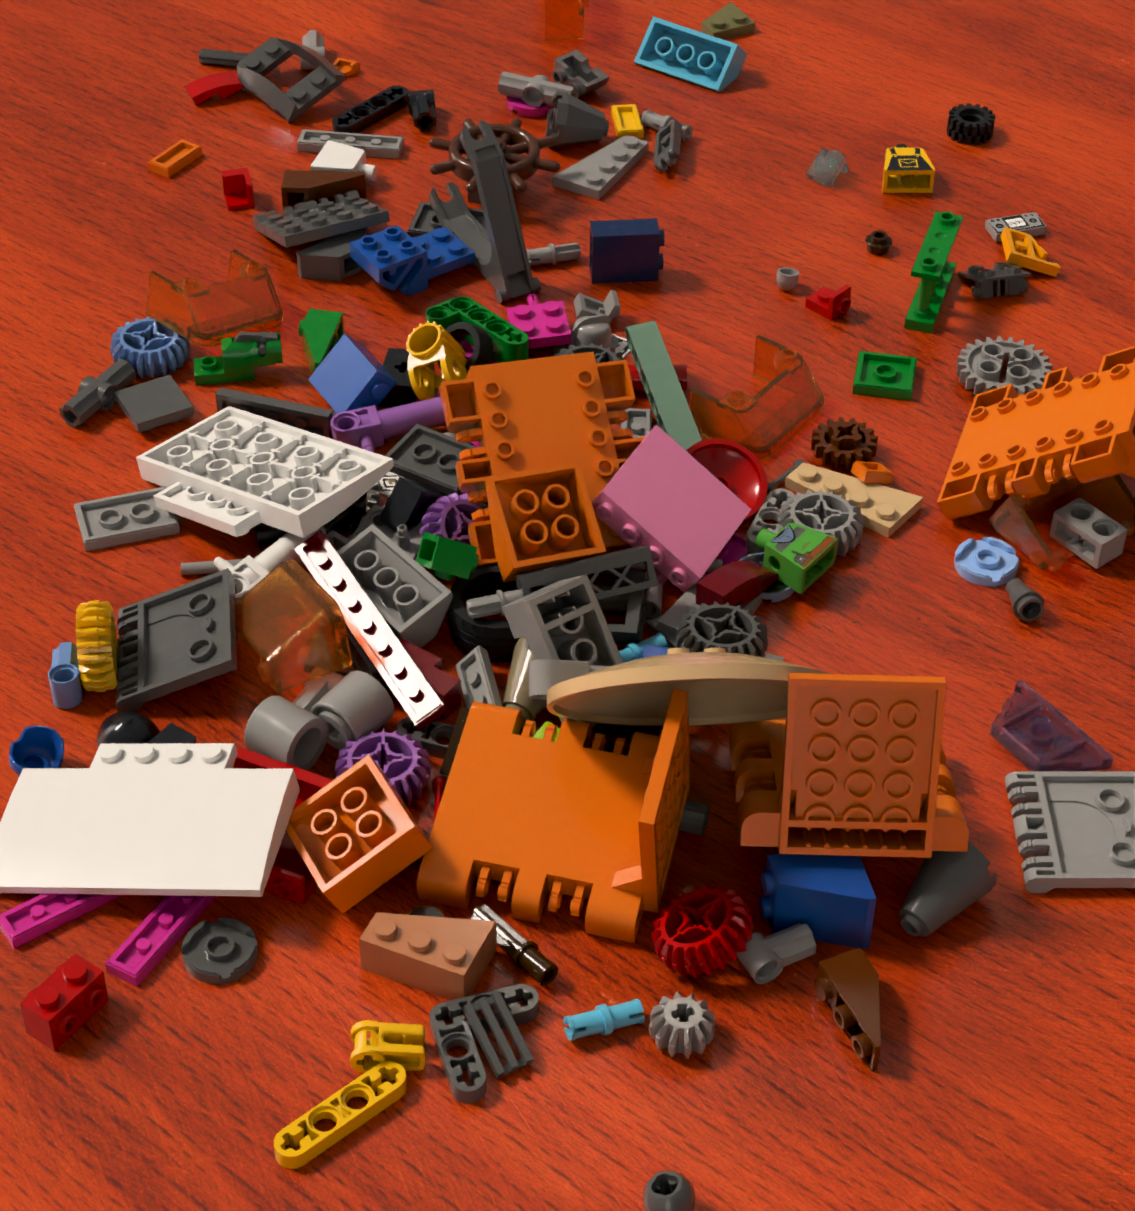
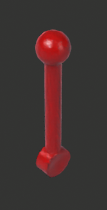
[432,776,446,824]

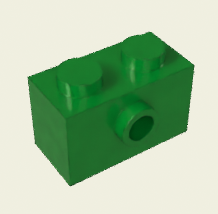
[416,532,479,581]

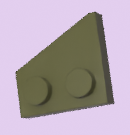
[701,3,755,39]

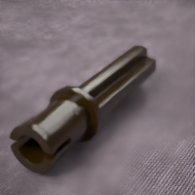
[470,904,559,986]

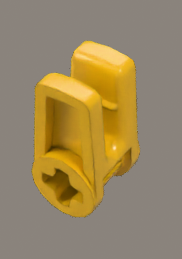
[350,1020,426,1073]

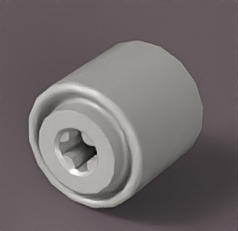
[311,670,394,750]
[244,695,328,771]

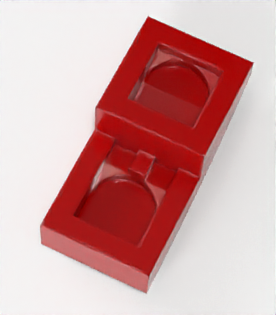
[184,72,244,106]

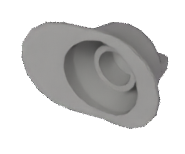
[552,314,619,355]

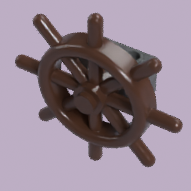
[429,118,560,204]

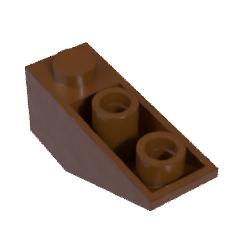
[281,170,366,209]
[814,948,881,1072]

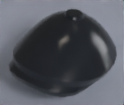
[97,711,159,746]

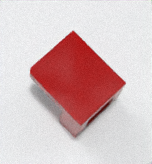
[221,168,255,211]

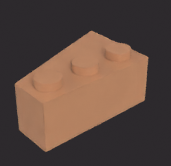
[359,912,497,1000]

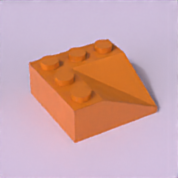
[485,461,606,583]
[286,754,433,914]

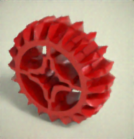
[651,883,754,979]

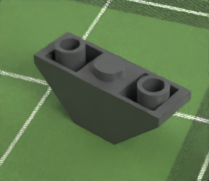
[297,227,368,280]

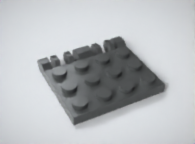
[252,190,390,248]
[116,568,238,712]

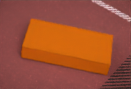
[148,139,203,178]

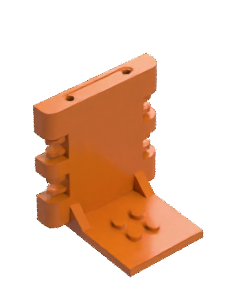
[937,346,1135,520]
[439,351,644,568]
[729,673,969,858]
[417,689,690,943]

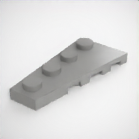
[552,135,648,200]

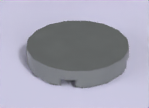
[182,917,258,984]

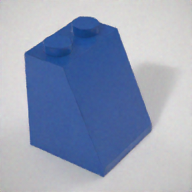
[758,854,877,949]

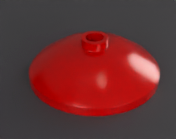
[686,438,768,522]

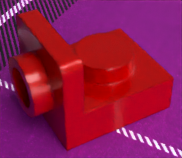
[805,285,851,321]

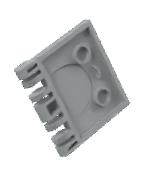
[1004,771,1135,893]

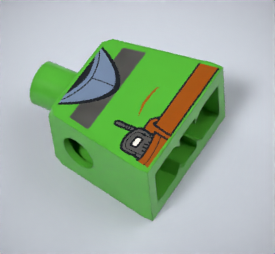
[755,523,838,594]

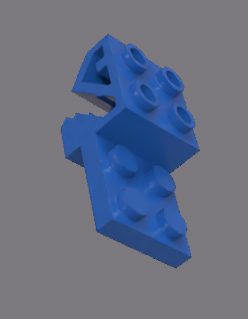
[349,225,475,296]

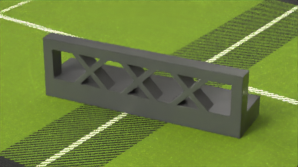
[215,387,337,438]
[515,546,658,600]

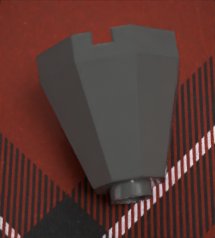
[545,91,609,148]

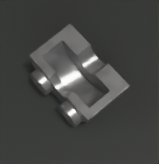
[552,49,609,98]

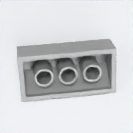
[337,524,453,648]

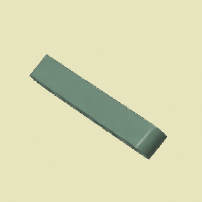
[625,320,702,450]

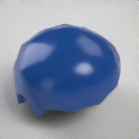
[9,725,64,776]

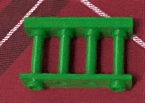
[904,211,963,334]

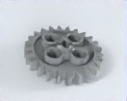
[956,336,1053,395]

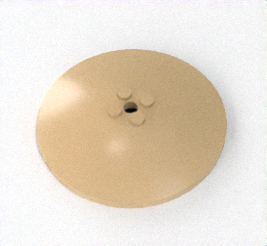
[546,647,831,726]

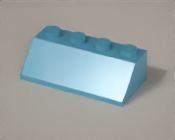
[634,16,747,92]

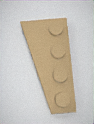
[785,462,924,538]

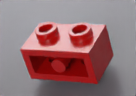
[20,954,109,1051]

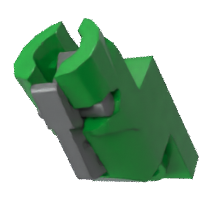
[193,331,283,385]

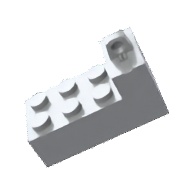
[501,574,623,726]

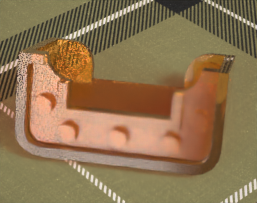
[988,474,1135,573]
[235,559,353,693]

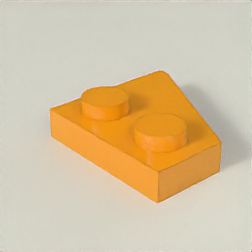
[1000,227,1060,277]

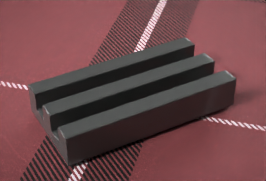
[463,990,534,1079]

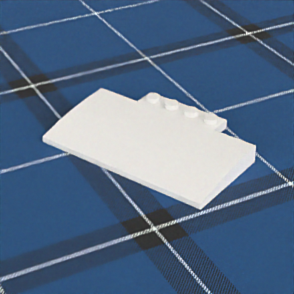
[136,406,394,538]
[0,743,300,897]

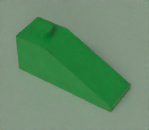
[299,308,344,374]

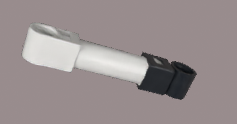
[213,492,367,617]

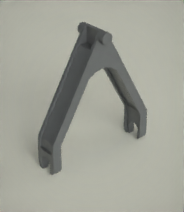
[429,121,541,304]

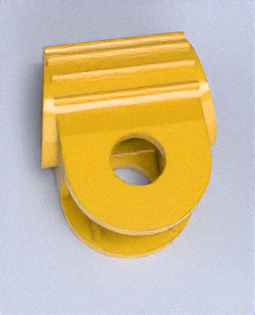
[406,321,467,401]

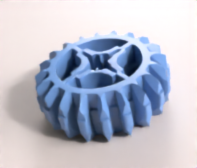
[110,316,190,379]

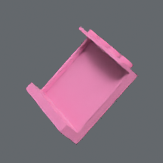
[592,424,751,593]

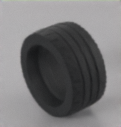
[448,564,544,663]

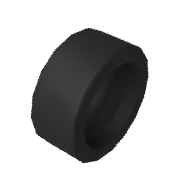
[437,322,494,373]

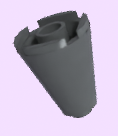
[899,843,997,937]

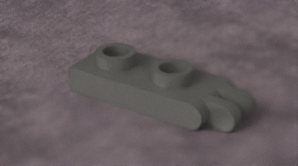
[654,119,682,173]

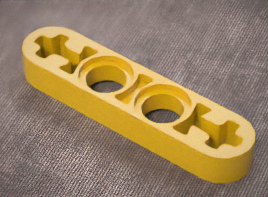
[273,1061,407,1169]

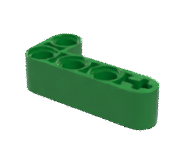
[425,296,529,363]

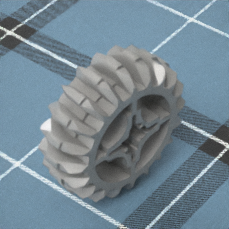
[778,488,864,557]

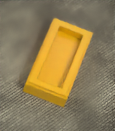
[611,104,644,139]

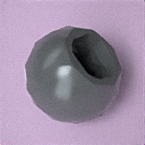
[643,1171,695,1211]

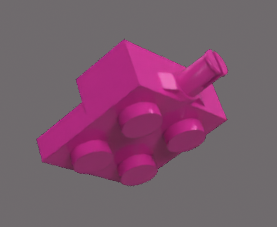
[506,294,572,349]

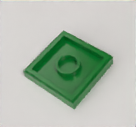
[852,351,917,401]

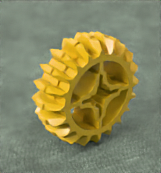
[75,600,118,692]

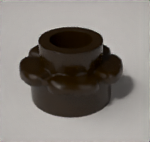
[865,231,892,255]

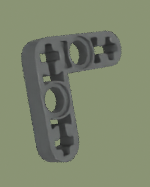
[429,984,539,1104]

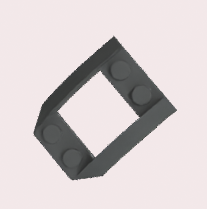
[236,37,347,123]

